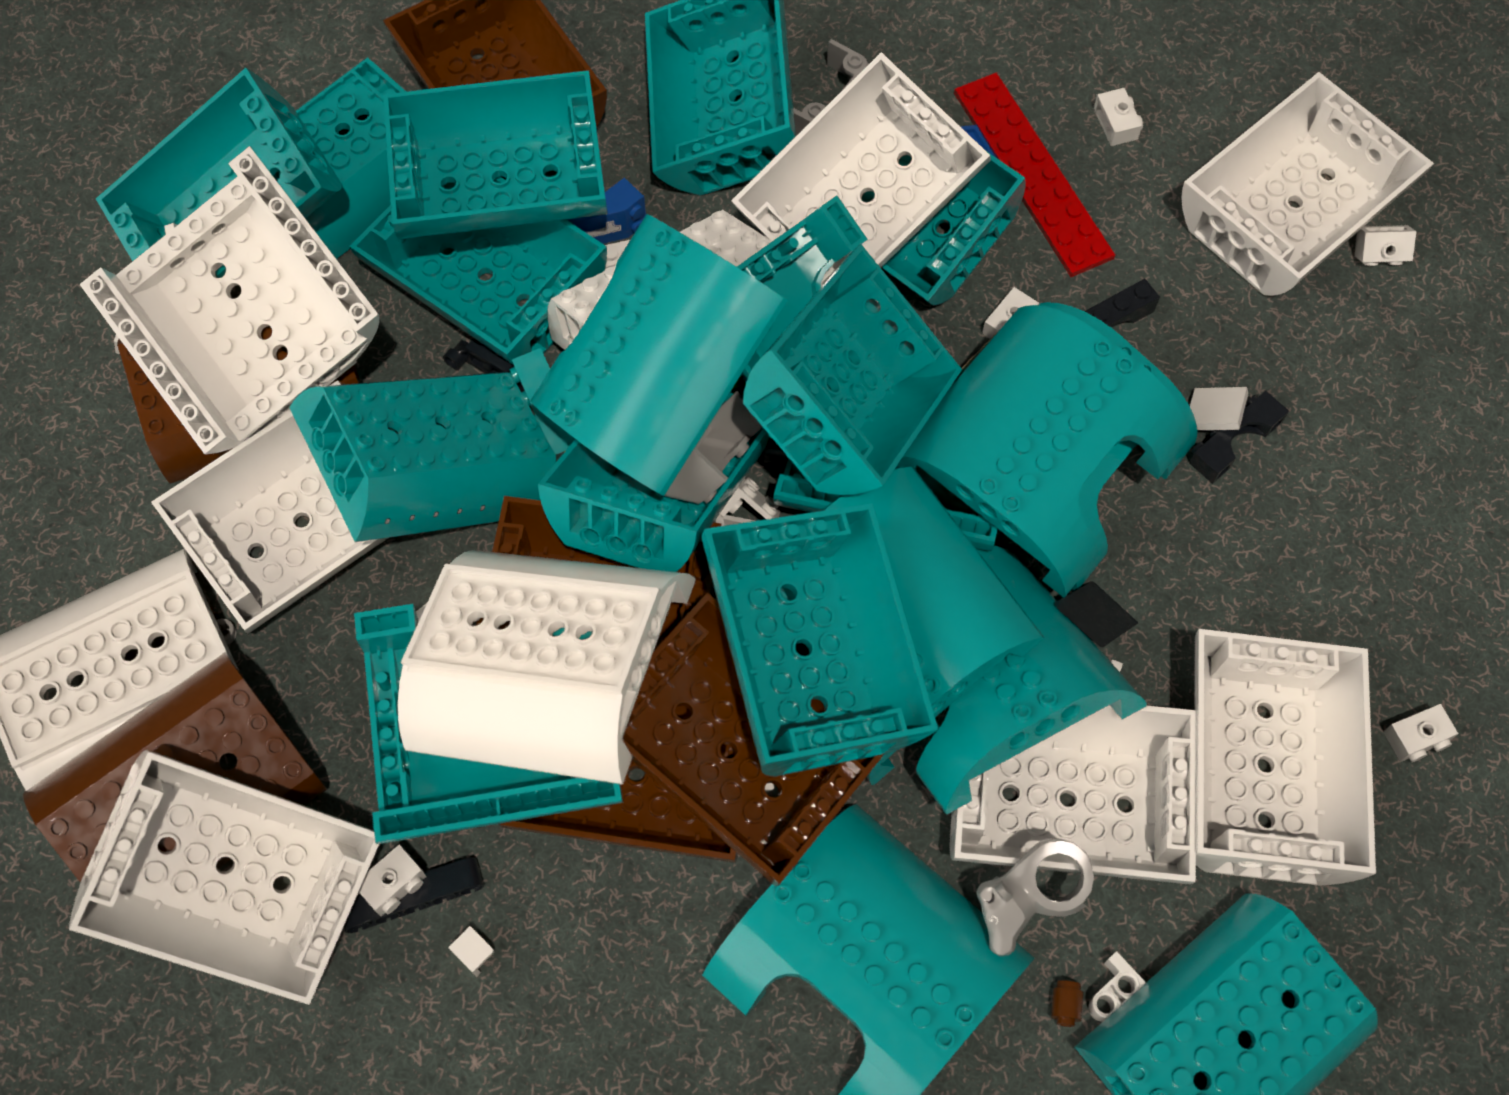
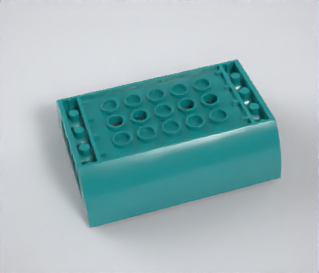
[273,57,407,259]
[96,68,342,278]
[538,393,772,572]

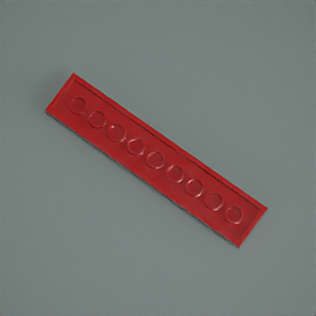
[954,72,1115,277]

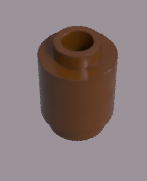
[1051,980,1083,1027]

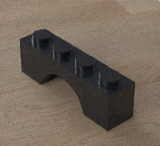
[1085,278,1160,328]
[1189,391,1289,484]

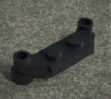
[443,340,524,392]

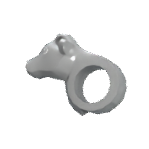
[976,838,1094,956]

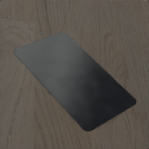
[1055,581,1138,647]

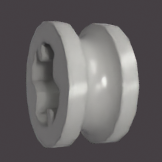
[216,618,237,645]

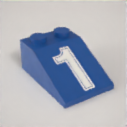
[567,178,646,244]

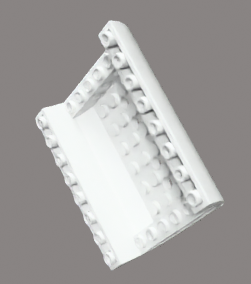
[80,146,379,454]
[0,548,239,791]
[398,550,696,784]

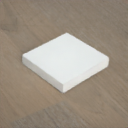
[1190,387,1248,430]

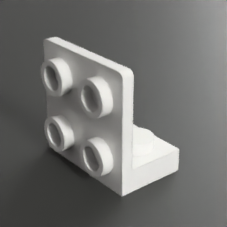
[720,478,780,519]

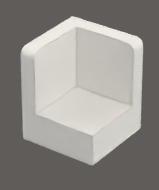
[448,926,494,977]

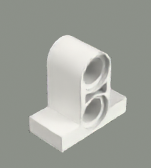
[1088,951,1146,1022]

